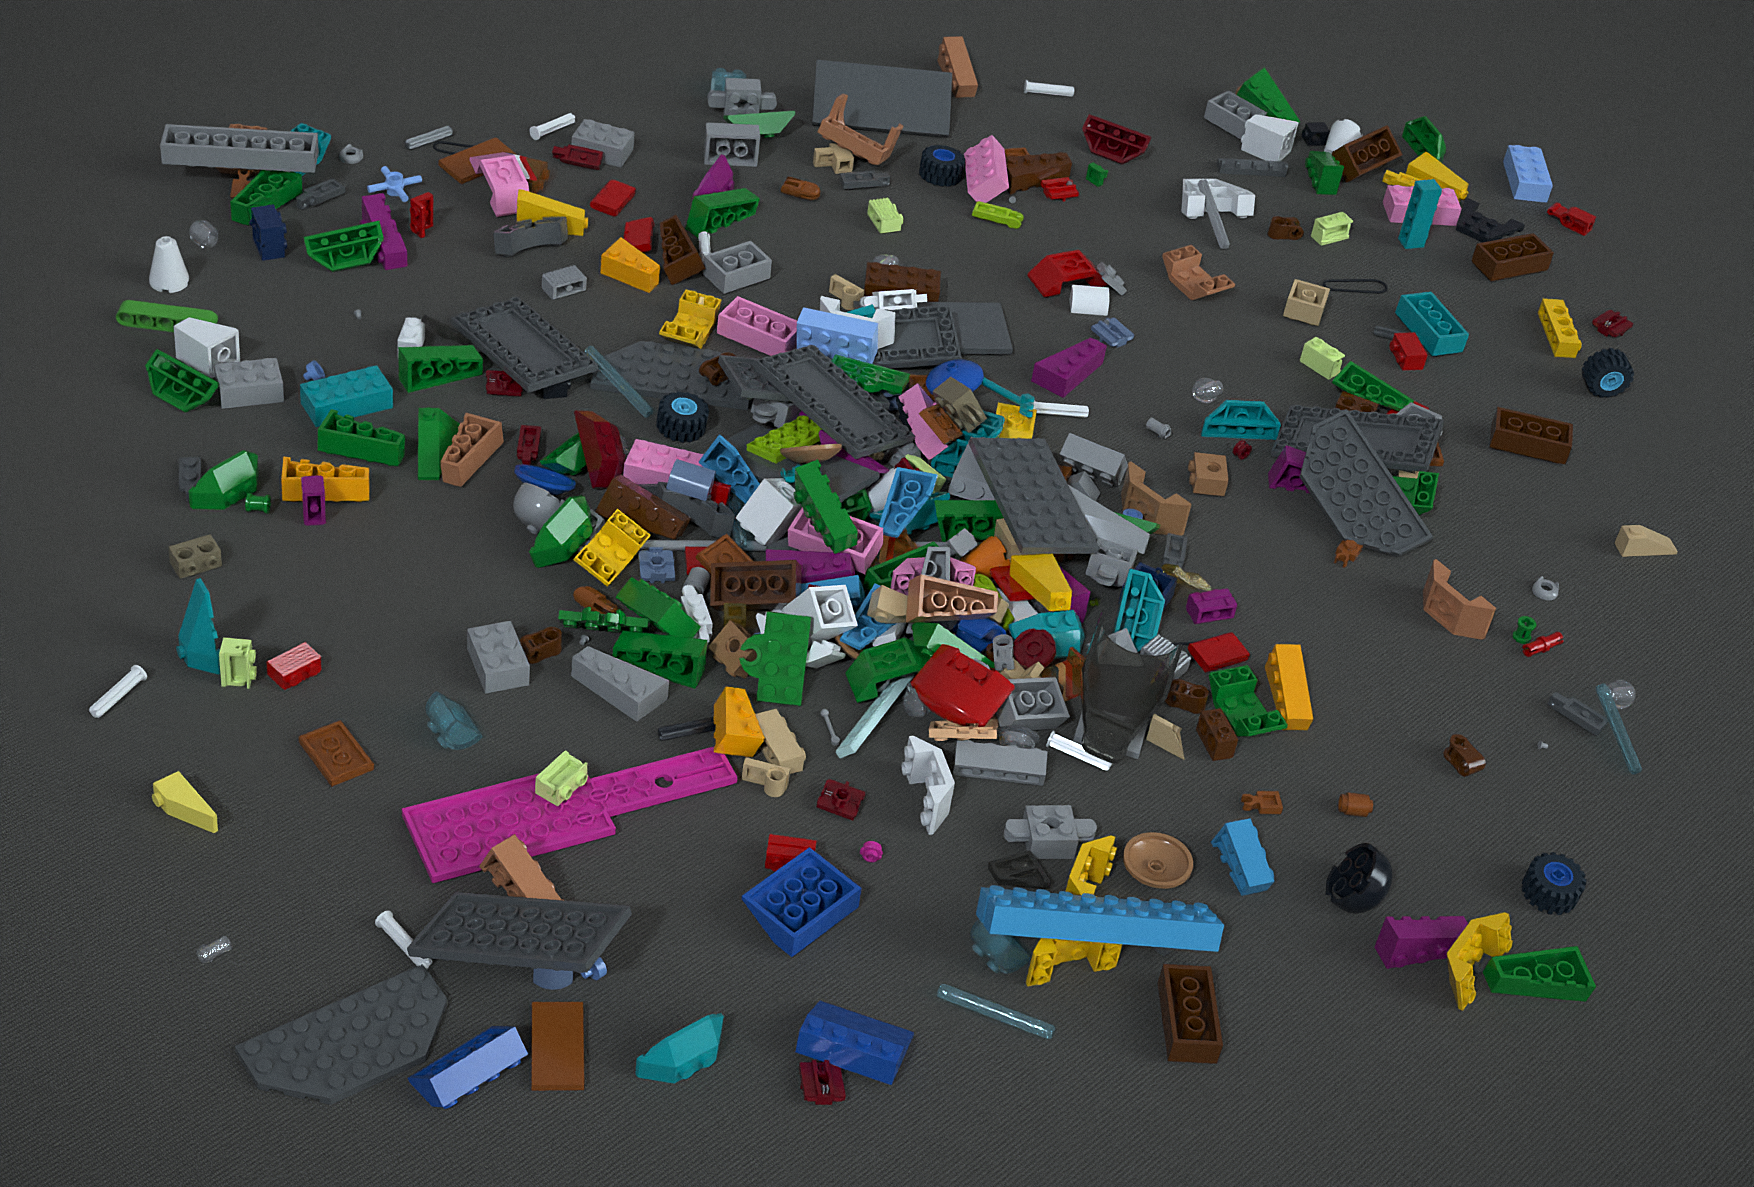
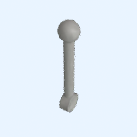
[820,709,840,746]

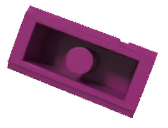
[301,475,326,526]
[1186,588,1237,624]

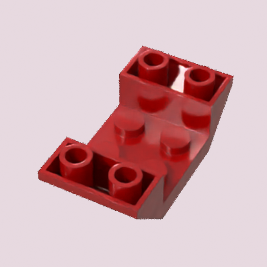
[1027,250,1108,297]

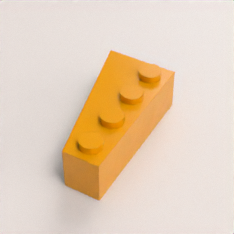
[281,456,370,502]
[1265,644,1313,730]

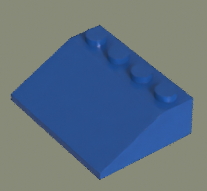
[742,847,862,957]
[795,1001,914,1085]

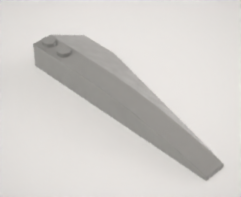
[948,437,1150,554]

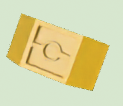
[659,290,722,349]
[996,402,1037,439]
[573,509,651,587]
[1066,835,1117,897]
[1447,912,1513,1011]
[1026,938,1122,986]

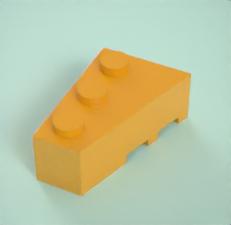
[600,237,660,293]
[714,687,765,757]

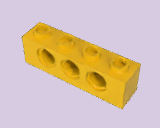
[1538,299,1582,358]

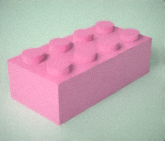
[964,135,1009,203]
[1383,185,1462,226]
[717,296,797,356]
[623,439,704,484]
[788,507,883,574]

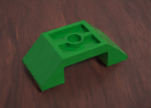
[1392,471,1439,515]
[845,638,930,703]
[1209,665,1288,736]

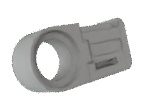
[993,634,1015,671]

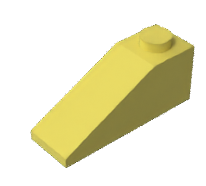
[152,771,218,833]

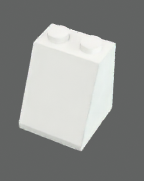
[1241,114,1298,161]
[174,317,240,379]
[736,478,802,545]
[783,585,858,648]

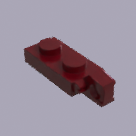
[552,144,604,170]
[517,425,541,465]

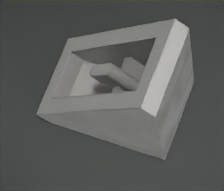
[1067,471,1101,501]

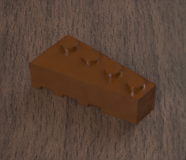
[1005,152,1072,195]
[660,215,705,285]
[595,475,691,539]

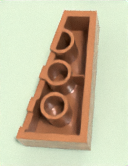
[937,36,978,98]

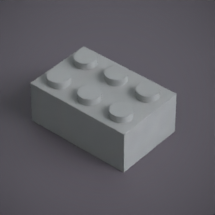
[1204,90,1267,139]
[571,119,634,168]
[703,123,760,167]
[703,241,772,294]
[214,358,284,409]
[1060,433,1128,487]
[467,621,530,694]
[996,677,1070,732]

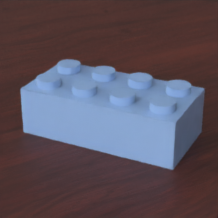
[1503,145,1553,203]
[797,307,878,364]

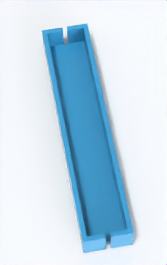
[976,885,1224,952]

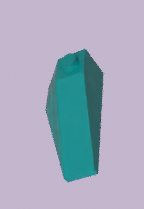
[176,578,221,675]

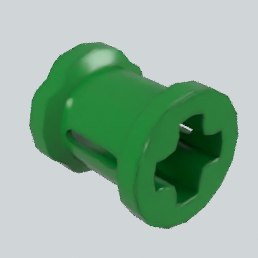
[245,493,271,514]
[1512,616,1537,644]

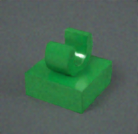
[1086,162,1108,187]

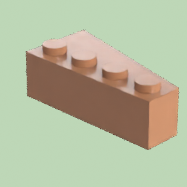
[441,413,504,487]
[906,574,998,623]
[479,834,565,901]

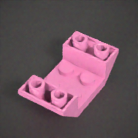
[469,152,529,217]
[891,557,976,596]

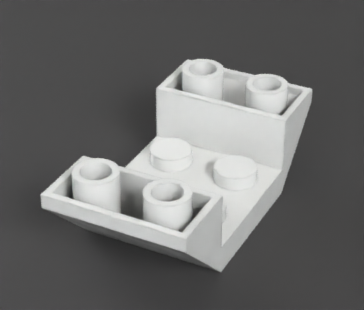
[820,296,895,349]
[756,612,846,669]
[901,736,955,835]

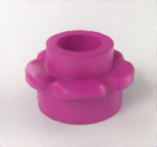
[860,841,883,862]

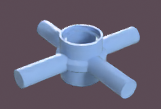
[367,166,422,202]

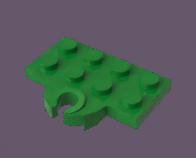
[831,354,910,394]
[558,607,649,633]
[739,611,811,706]

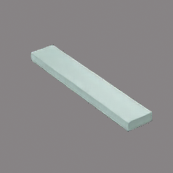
[835,672,916,758]

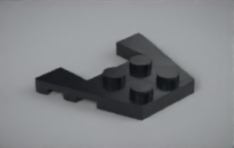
[1456,197,1525,243]

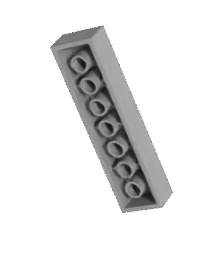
[160,124,319,173]

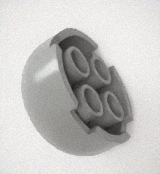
[513,483,565,535]

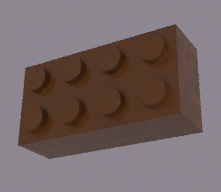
[1331,125,1403,183]
[1471,233,1554,281]
[864,262,941,302]
[1489,407,1573,464]
[710,560,802,611]
[1158,964,1223,1064]

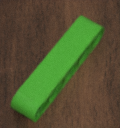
[116,300,218,332]

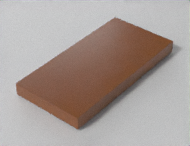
[438,137,517,184]
[531,1002,584,1091]

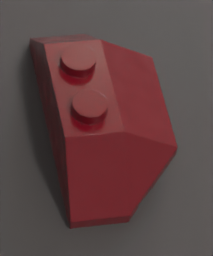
[1082,114,1152,164]
[574,410,626,489]

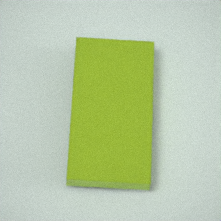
[746,416,822,464]

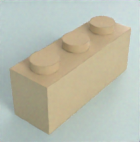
[755,709,806,774]

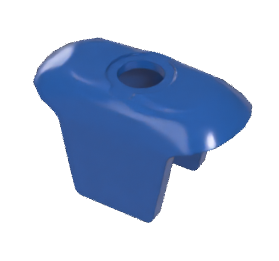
[952,618,1006,653]

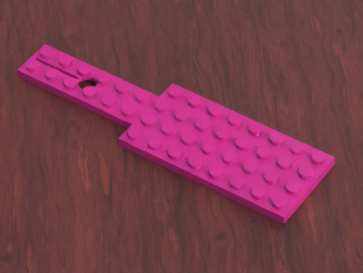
[402,747,737,883]

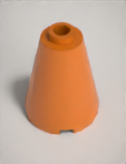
[959,536,1010,578]

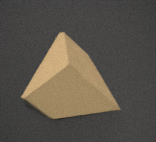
[1146,714,1185,760]

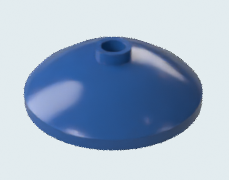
[926,359,984,395]
[514,464,576,495]

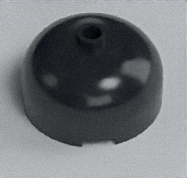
[1325,843,1393,914]

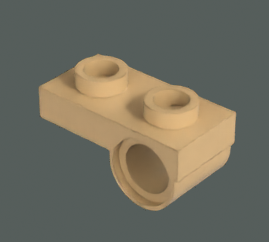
[829,274,865,310]
[742,758,791,797]

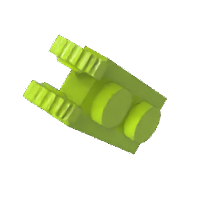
[972,201,1024,229]

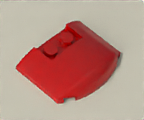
[910,644,1015,727]

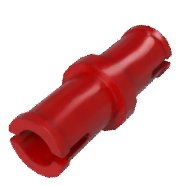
[1522,631,1564,657]

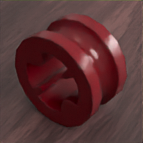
[1232,440,1252,460]

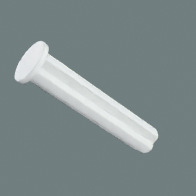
[1024,80,1074,97]
[530,113,575,140]
[1032,400,1089,418]
[89,665,147,718]
[1046,730,1113,771]
[375,911,432,969]

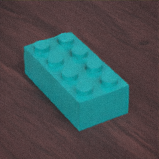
[1395,292,1469,356]
[300,365,393,427]

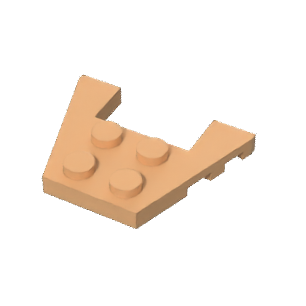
[929,716,999,741]

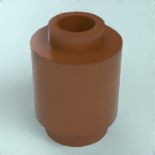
[1338,792,1373,817]

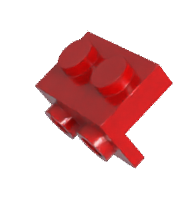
[410,192,433,238]

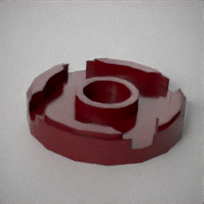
[1013,628,1056,669]

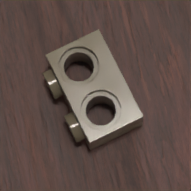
[169,534,222,579]

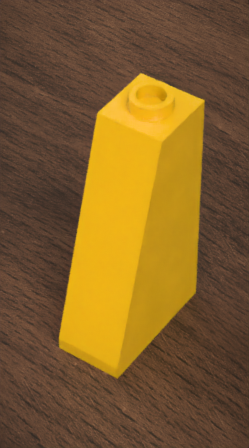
[1406,152,1469,202]
[516,189,588,236]
[1010,554,1072,611]

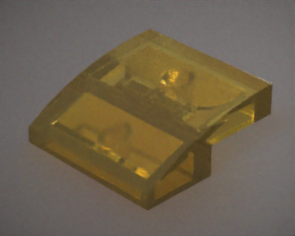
[1161,563,1212,591]

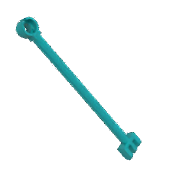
[981,377,1035,417]

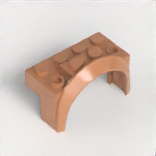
[818,94,903,165]

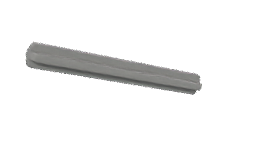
[1198,179,1230,249]

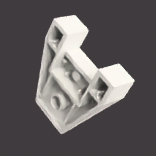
[1181,179,1255,219]

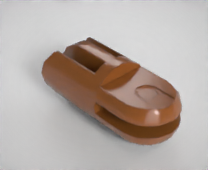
[781,176,820,200]
[573,586,618,614]

